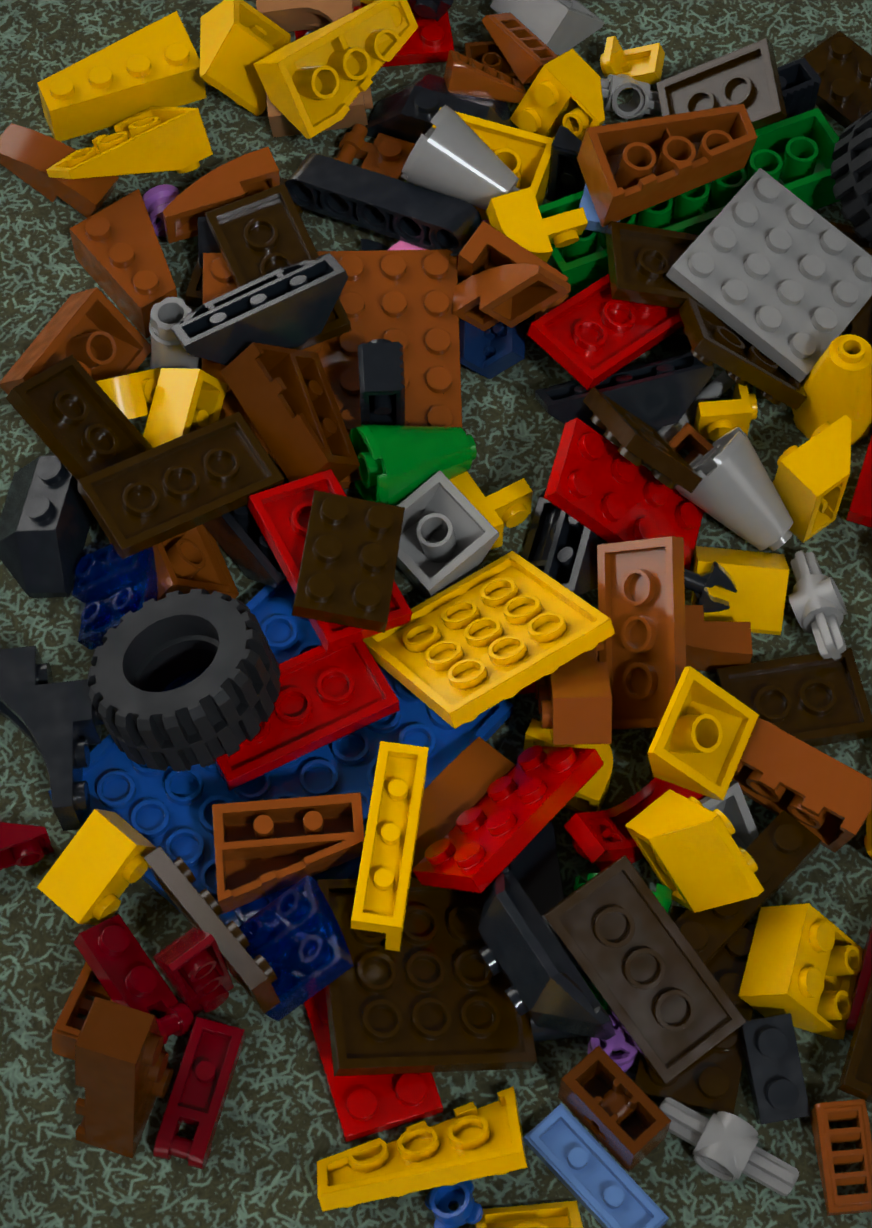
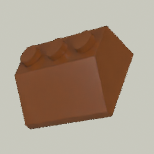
[0,287,151,394]
[109,524,239,610]

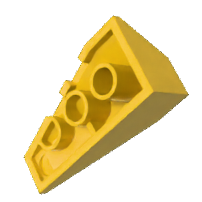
[254,0,418,139]
[46,106,213,179]

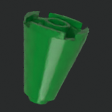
[349,425,477,506]

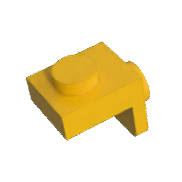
[600,36,665,90]
[694,382,758,441]

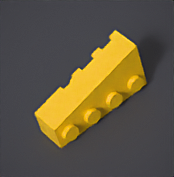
[37,11,207,142]

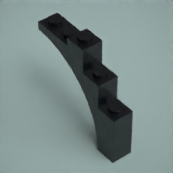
[0,645,104,831]

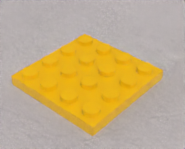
[363,551,615,729]

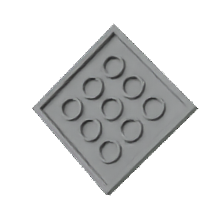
[666,168,872,383]

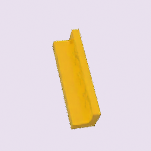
[351,741,429,952]

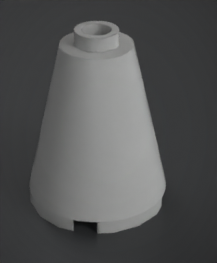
[401,105,520,211]
[674,427,794,551]

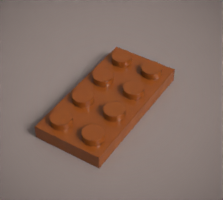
[597,536,686,730]

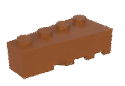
[577,104,758,227]
[732,717,872,853]

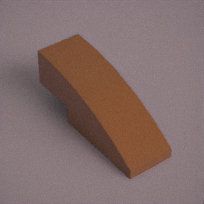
[0,123,119,218]
[163,147,280,244]
[452,263,571,331]
[685,605,753,673]
[411,737,515,878]

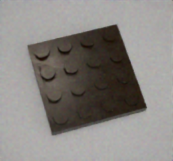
[314,878,537,1076]

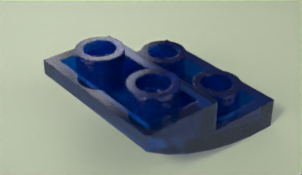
[72,544,158,650]
[239,875,354,1021]

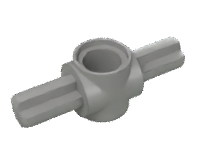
[601,74,662,119]
[788,550,848,661]
[659,1097,799,1196]

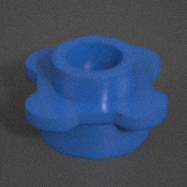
[425,1180,483,1228]

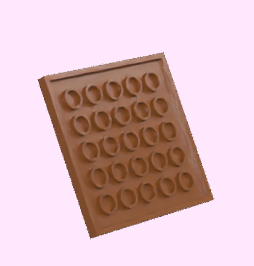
[202,250,462,489]

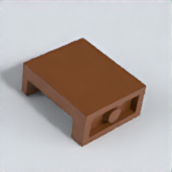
[457,221,569,321]

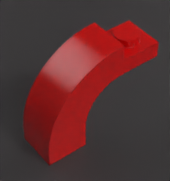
[564,777,706,871]

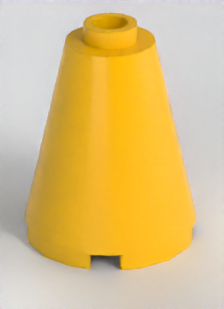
[792,334,872,445]

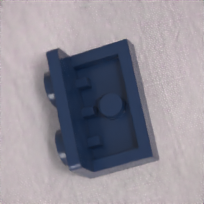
[459,319,526,379]

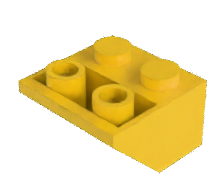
[200,0,291,116]
[510,48,605,141]
[773,414,852,543]
[625,789,764,913]
[738,903,864,1040]

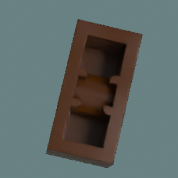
[558,1045,671,1172]

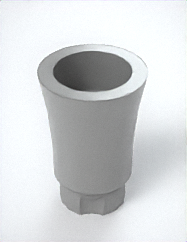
[149,297,202,370]

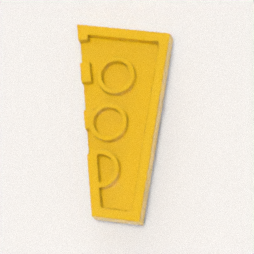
[317,1086,528,1212]

